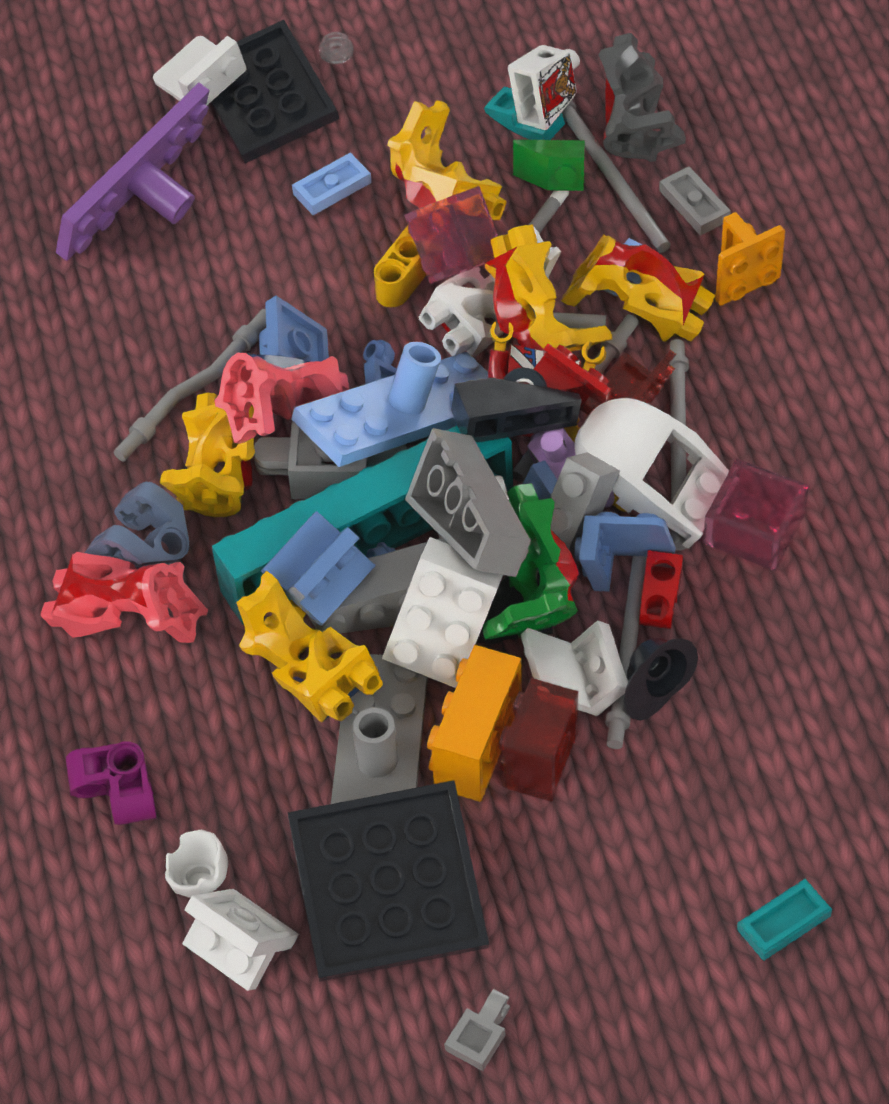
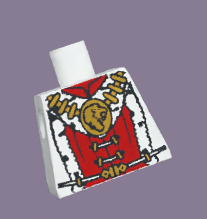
[508,45,580,130]

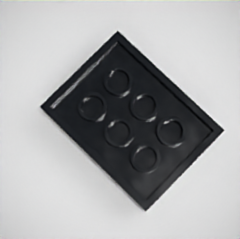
[211,20,340,164]

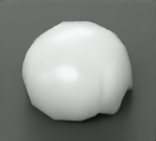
[165,829,228,898]

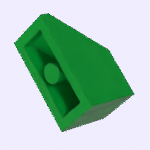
[513,140,585,191]

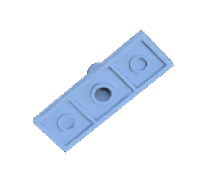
[291,342,488,467]

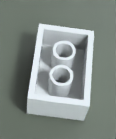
[382,537,503,688]

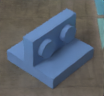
[259,295,329,362]
[261,511,376,626]

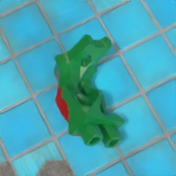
[483,483,579,640]

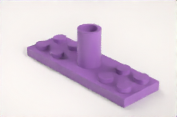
[56,82,210,261]

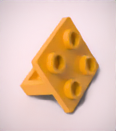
[715,212,785,306]

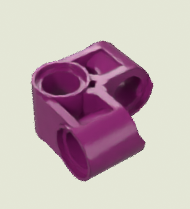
[66,741,157,825]

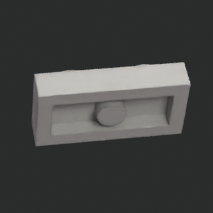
[659,166,731,236]

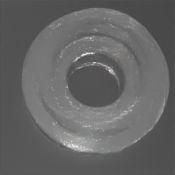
[319,32,354,64]

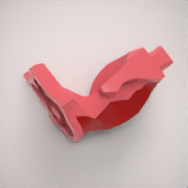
[41,552,208,643]

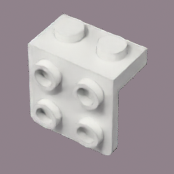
[153,36,247,105]
[521,620,628,716]

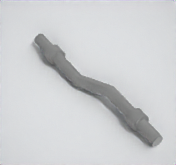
[114,308,266,462]

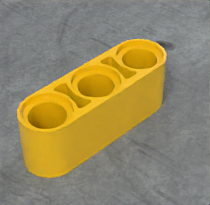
[374,210,446,308]

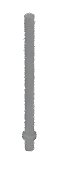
[561,100,671,253]
[666,339,689,550]
[605,556,647,749]

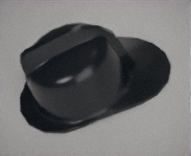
[624,638,698,721]

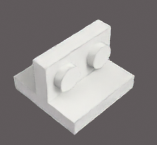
[182,889,299,991]

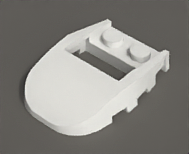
[574,398,735,549]

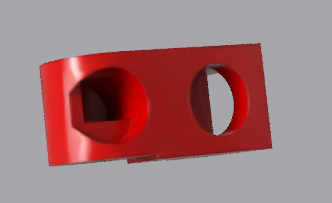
[639,550,683,629]

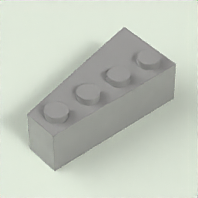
[405,428,531,577]

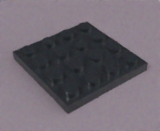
[288,780,489,982]

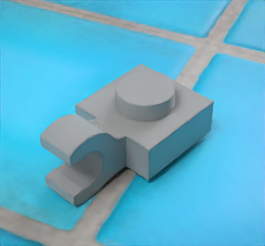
[444,989,510,1071]

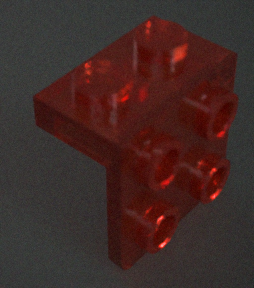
[580,350,677,415]

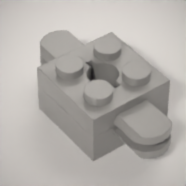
[254,410,407,499]

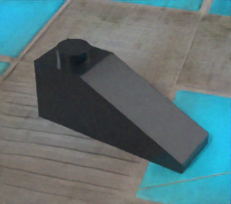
[451,378,582,443]

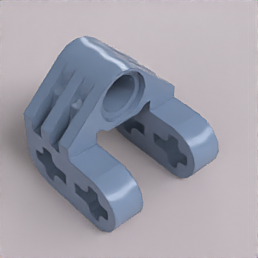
[85,482,189,569]

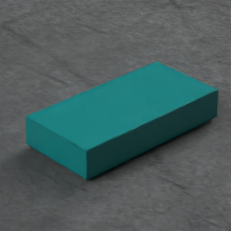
[737,878,832,961]

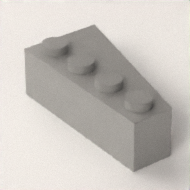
[309,538,448,633]

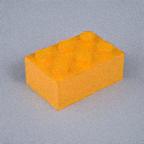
[427,644,522,802]

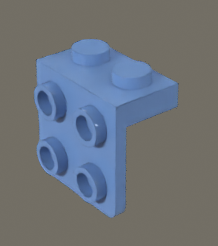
[575,512,676,592]

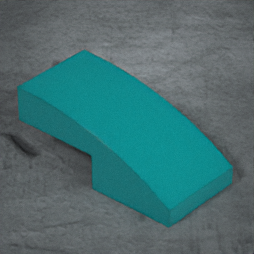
[484,86,565,140]

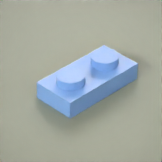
[292,152,372,215]

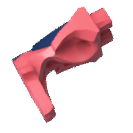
[215,353,349,444]

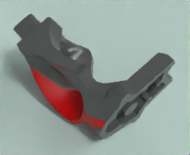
[598,33,686,162]

